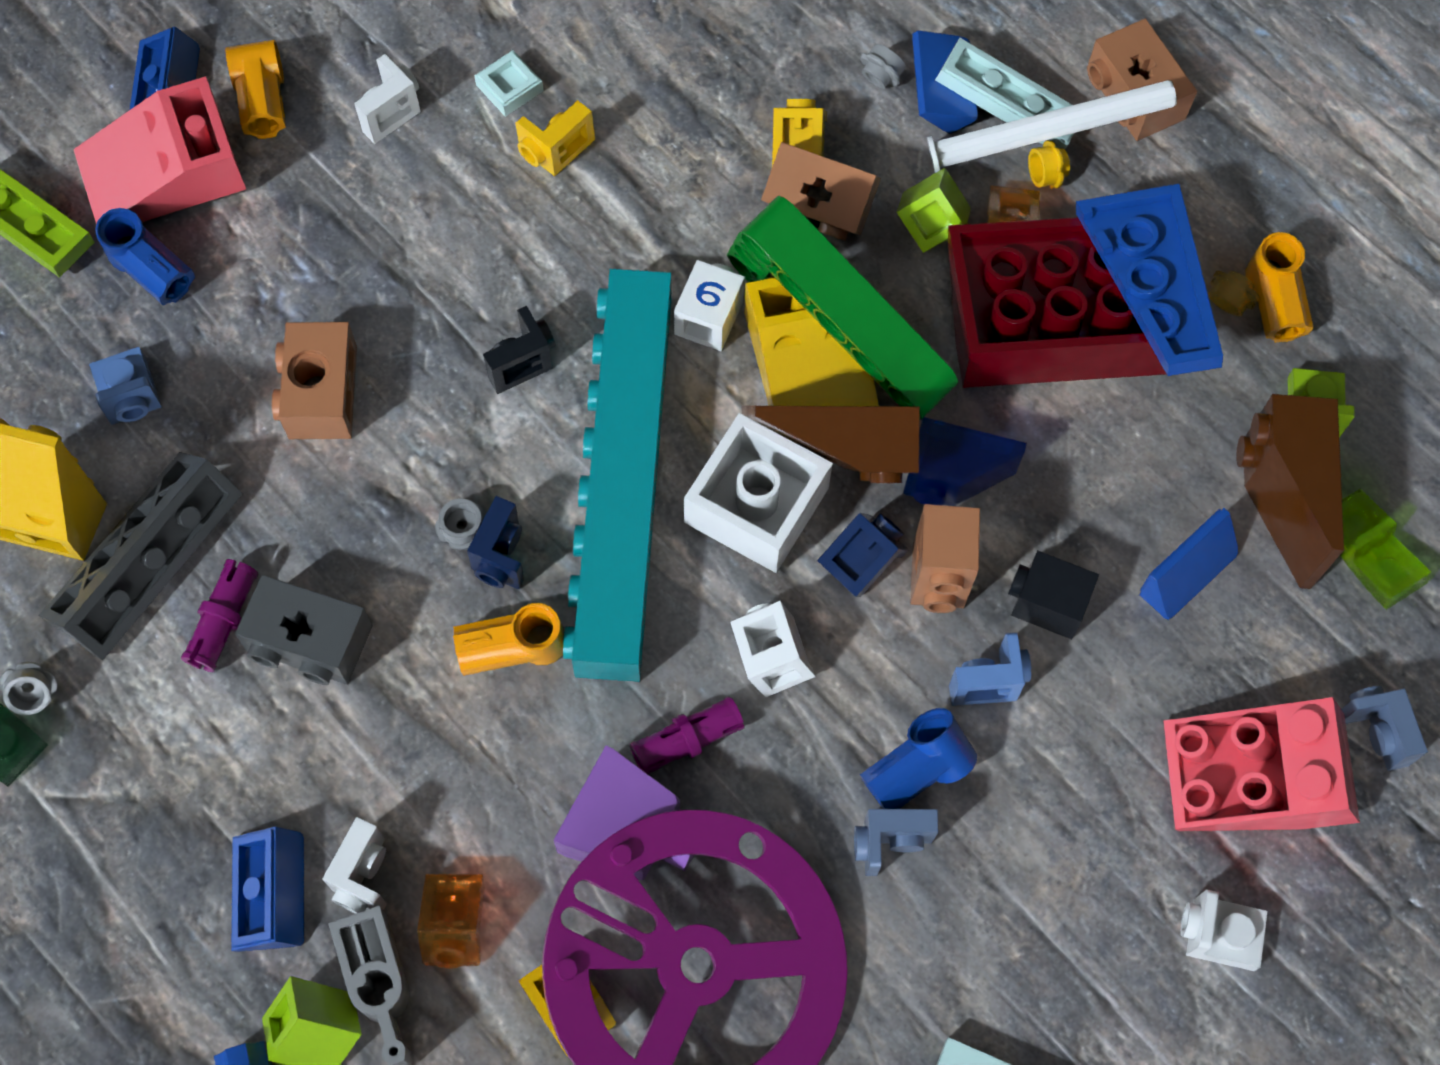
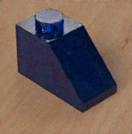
[903,417,1027,506]

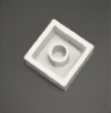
[684,413,833,573]

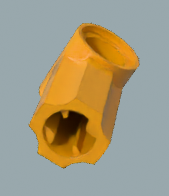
[225,40,286,139]
[1245,232,1314,343]
[453,603,565,676]

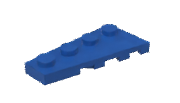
[1076,184,1223,376]

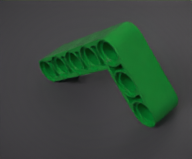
[727,196,959,420]

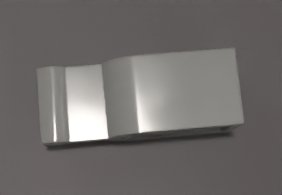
[328,905,414,1065]

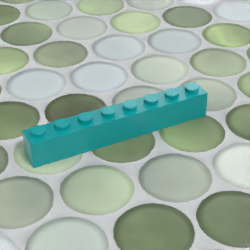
[563,269,672,682]

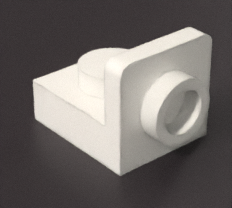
[354,54,421,144]
[322,817,387,914]
[1180,889,1268,971]

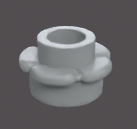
[860,44,906,89]
[435,499,485,550]
[0,662,57,715]

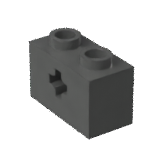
[235,575,373,685]

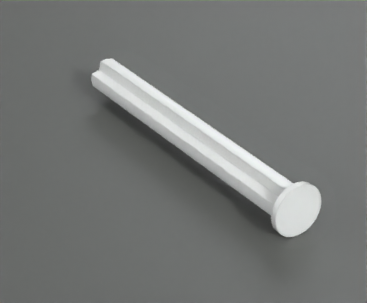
[927,80,1177,173]

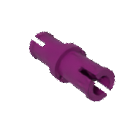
[181,559,259,672]
[629,696,745,775]

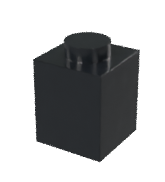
[1008,550,1099,640]

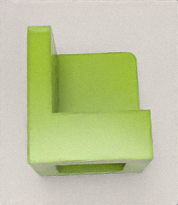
[896,168,971,253]
[262,976,362,1065]

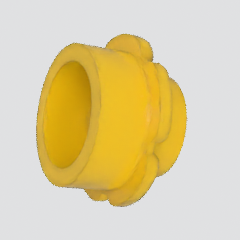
[1028,140,1070,189]

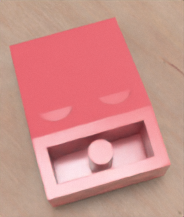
[73,76,246,224]
[1163,697,1360,831]

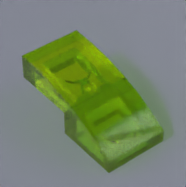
[1340,488,1431,610]

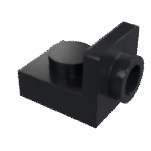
[483,306,556,394]

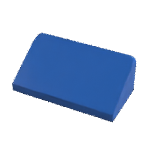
[130,27,200,110]
[912,30,978,134]
[1139,508,1238,620]
[231,826,304,952]

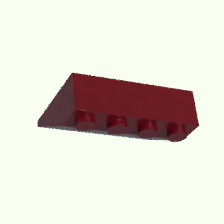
[947,217,1167,388]

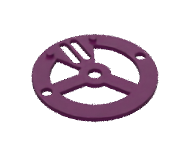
[542,810,847,1065]

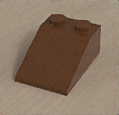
[1236,394,1344,589]
[742,405,920,483]

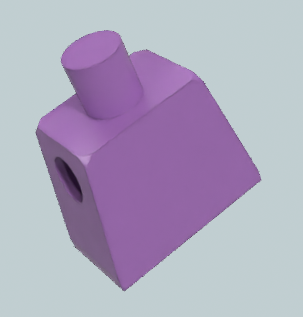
[553,745,694,880]

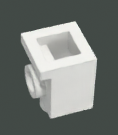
[730,601,815,697]

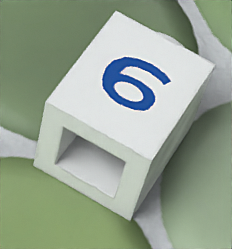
[674,260,745,352]

